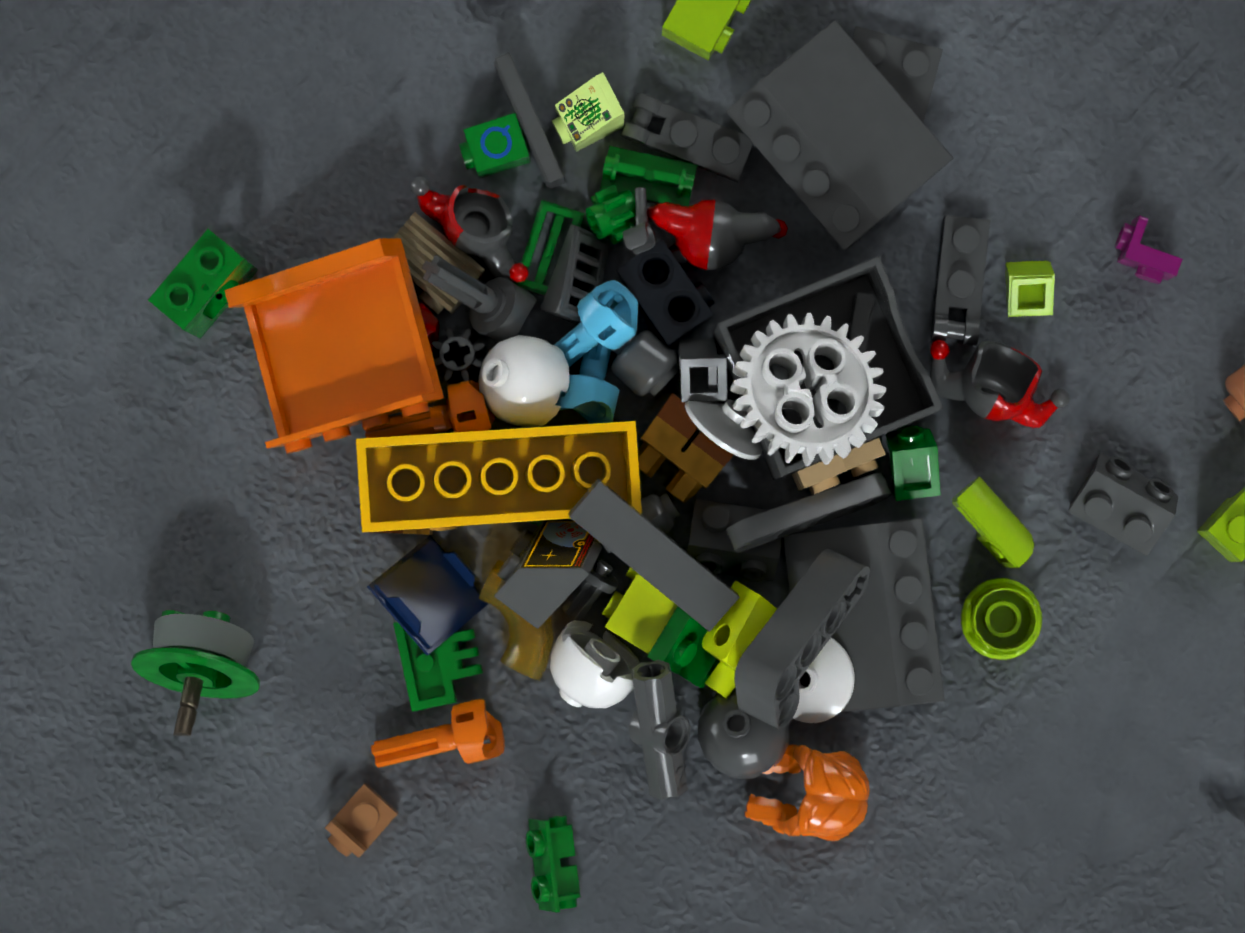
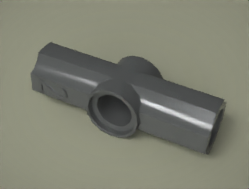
[629,660,690,800]

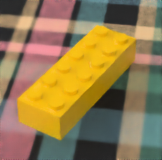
[356,421,642,533]

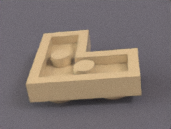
[792,438,886,495]

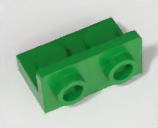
[647,607,720,688]

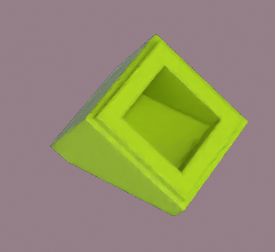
[1005,261,1055,317]

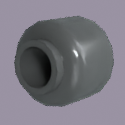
[611,329,679,397]

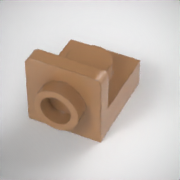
[325,783,399,858]

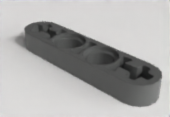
[726,473,892,552]

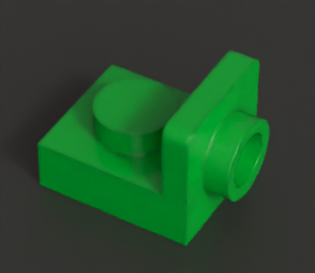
[886,426,941,501]

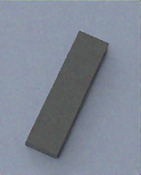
[568,479,740,632]

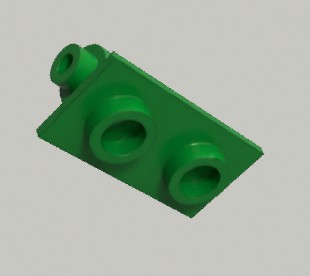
[600,145,697,206]
[526,815,581,913]

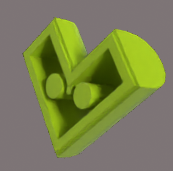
[951,476,1034,568]

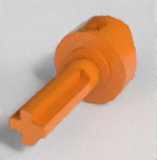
[365,380,495,438]
[371,699,505,768]

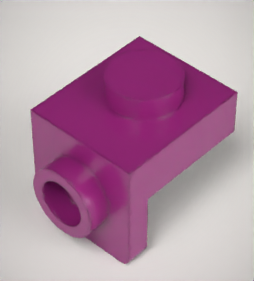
[1115,215,1183,284]

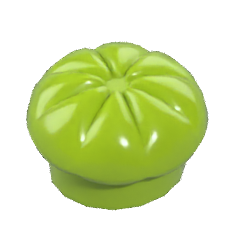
[961,578,1042,660]

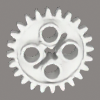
[730,313,886,466]

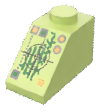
[551,72,624,152]

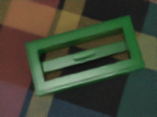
[514,200,585,296]

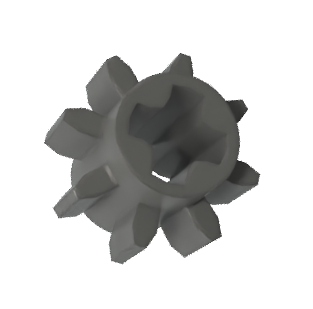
[431,327,486,382]

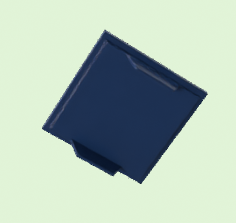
[367,535,489,656]

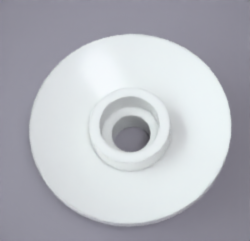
[685,400,763,460]
[793,638,855,723]

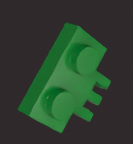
[393,622,483,712]

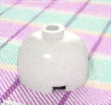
[478,335,570,428]
[550,620,640,708]

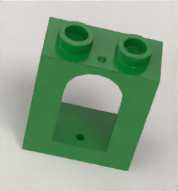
[148,229,258,339]

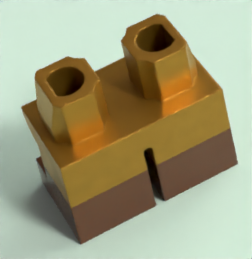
[638,393,734,503]

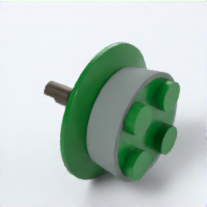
[131,610,260,736]

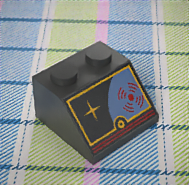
[494,519,603,629]

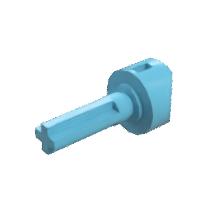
[554,280,638,367]
[556,297,620,424]

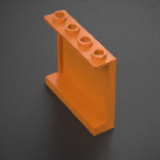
[224,238,444,454]

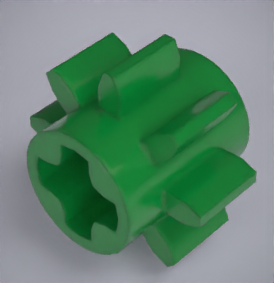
[586,184,636,244]

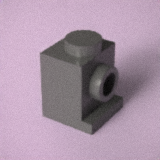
[678,338,727,402]

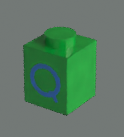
[459,113,531,179]

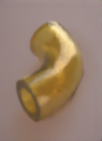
[479,559,554,681]

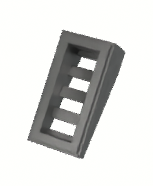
[540,225,610,325]

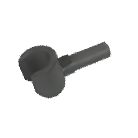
[623,187,656,255]

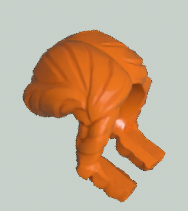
[744,744,870,841]

